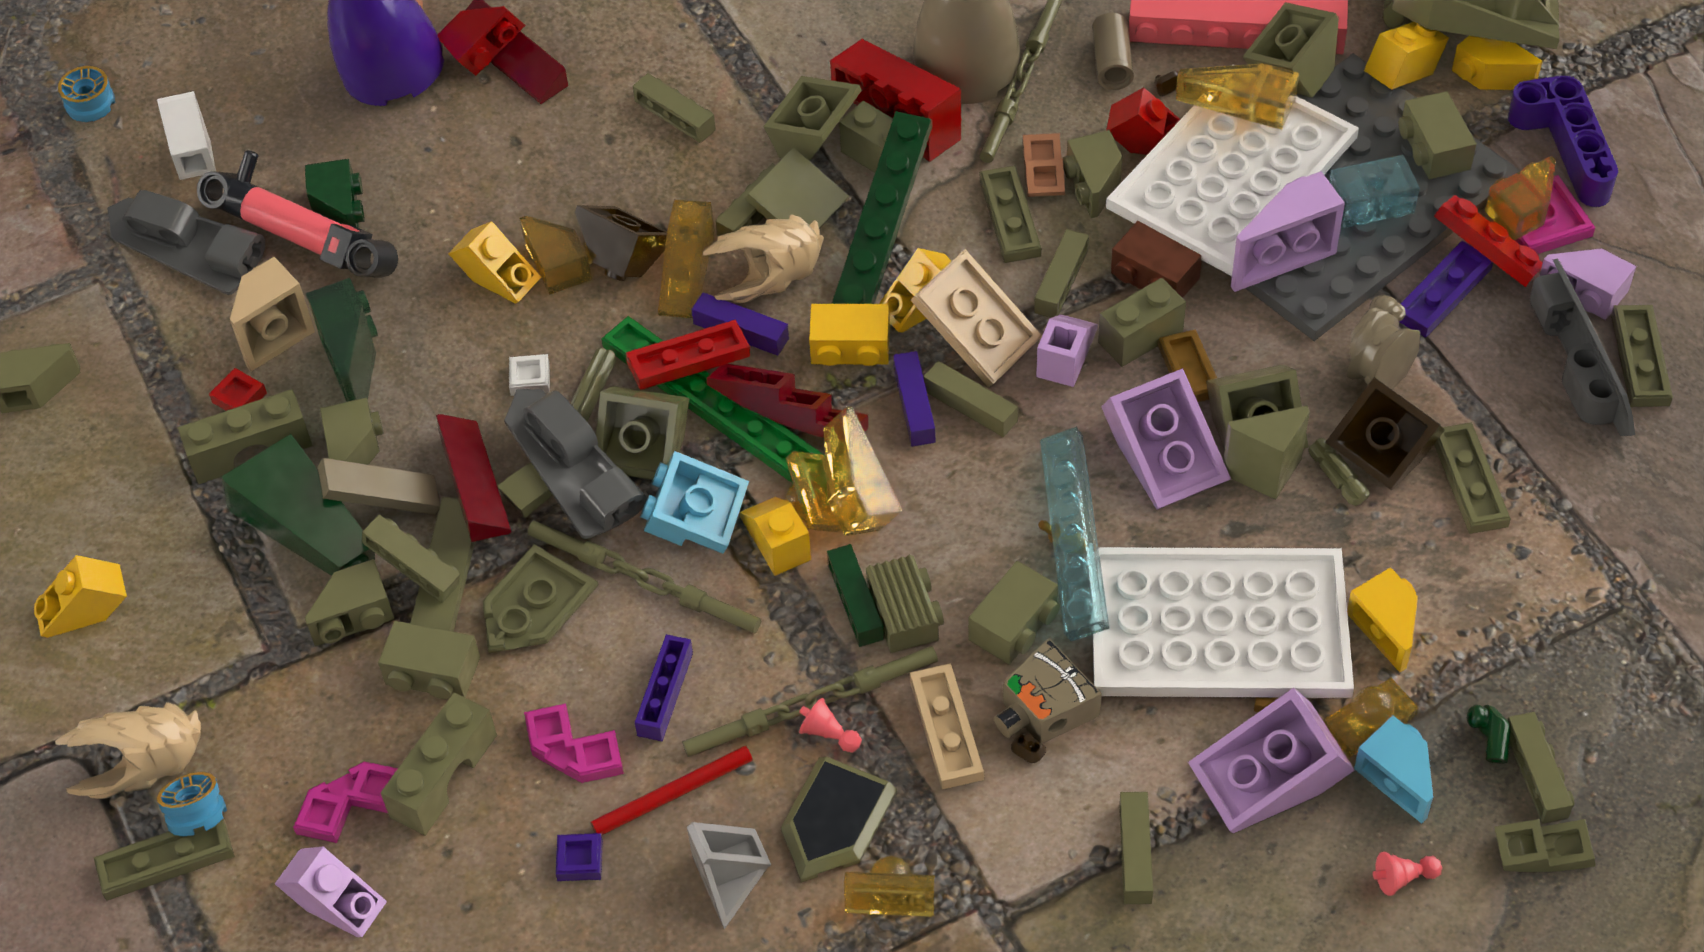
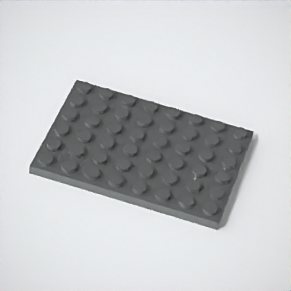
[1229,53,1521,341]

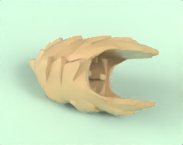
[703,215,824,303]
[55,702,201,799]

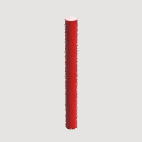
[590,746,753,835]

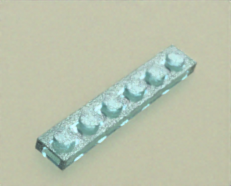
[1040,426,1110,642]

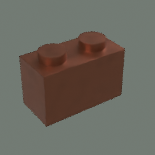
[1111,221,1202,298]

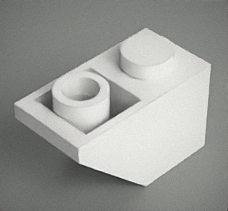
[157,91,216,180]

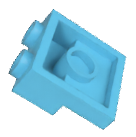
[640,451,749,554]

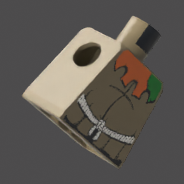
[994,639,1102,743]

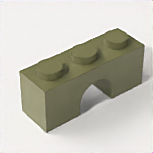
[178,389,313,485]
[381,693,497,836]

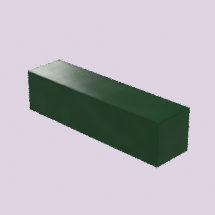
[827,544,884,647]

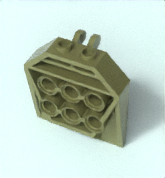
[1382,0,1559,49]

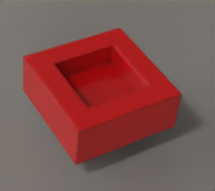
[209,368,267,411]

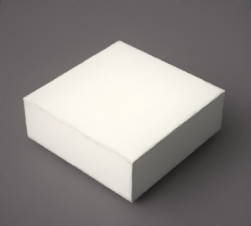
[509,354,550,396]

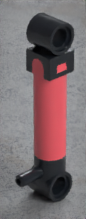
[197,150,398,278]

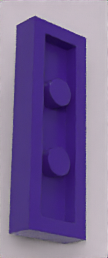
[1400,241,1493,338]

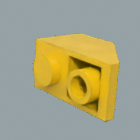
[448,221,541,303]
[879,248,951,333]
[34,555,127,638]

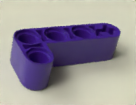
[1507,76,1618,207]

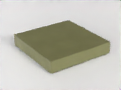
[745,147,849,229]

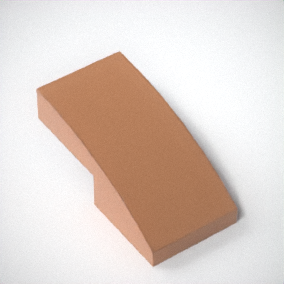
[1022,133,1065,197]

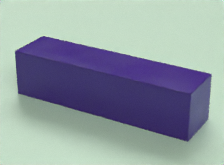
[691,292,789,356]
[893,351,936,447]
[635,634,693,742]

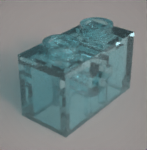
[1329,155,1420,228]

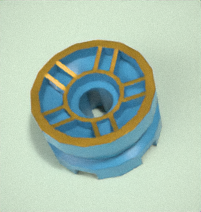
[58,66,115,122]
[157,772,227,836]

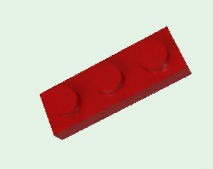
[1434,195,1543,287]
[626,319,750,390]

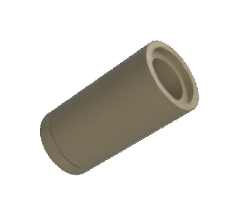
[1092,13,1134,90]

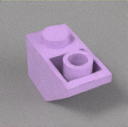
[1539,248,1636,320]
[1036,314,1098,387]
[275,847,387,937]

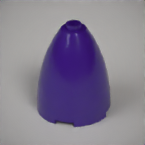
[327,0,444,106]

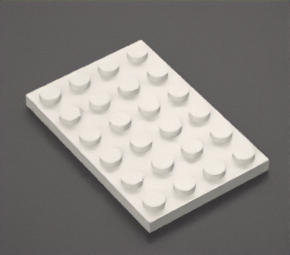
[1106,64,1359,276]
[1091,547,1354,698]

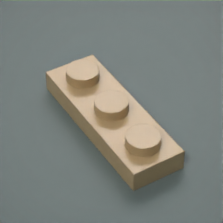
[910,663,984,790]

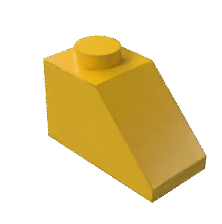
[1452,36,1542,90]
[739,496,811,576]
[1347,567,1418,673]

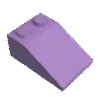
[1231,171,1345,292]
[1101,368,1231,510]
[1188,688,1355,833]

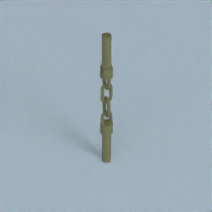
[979,0,1063,163]
[527,521,761,634]
[682,646,938,757]

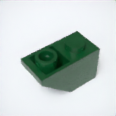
[305,159,365,228]

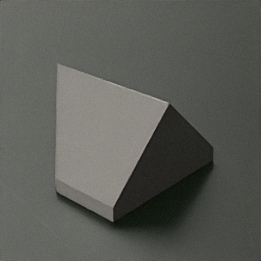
[687,822,771,929]

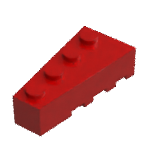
[830,39,962,162]

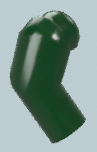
[1467,705,1511,764]

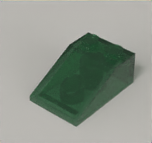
[305,278,378,402]

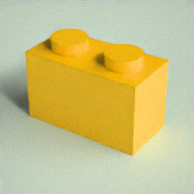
[1364,22,1449,90]
[809,304,890,366]

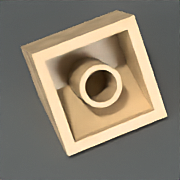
[230,257,315,372]

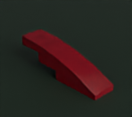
[707,364,869,444]

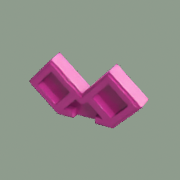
[524,703,624,783]
[293,761,398,843]

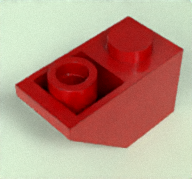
[437,6,526,76]
[1106,87,1181,155]

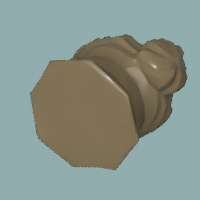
[1347,295,1420,390]

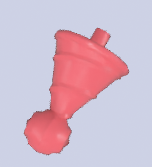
[799,698,862,753]
[1373,851,1443,896]

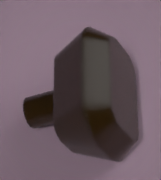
[1154,71,1181,97]
[1011,733,1046,763]

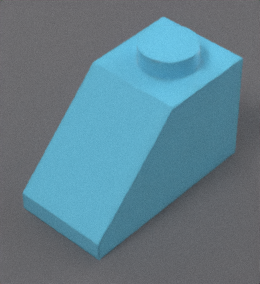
[1354,715,1433,824]

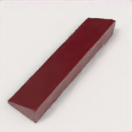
[466,0,569,104]
[436,414,511,542]

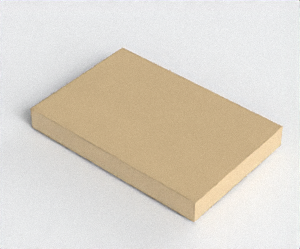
[911,249,1042,387]

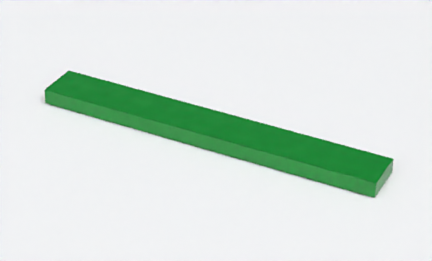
[601,316,857,511]

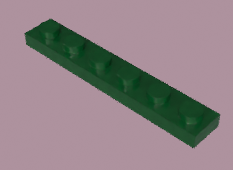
[832,111,933,304]

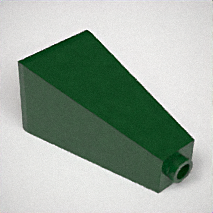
[221,434,375,576]

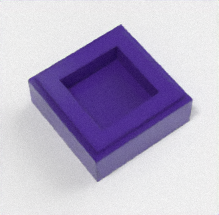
[556,833,603,881]

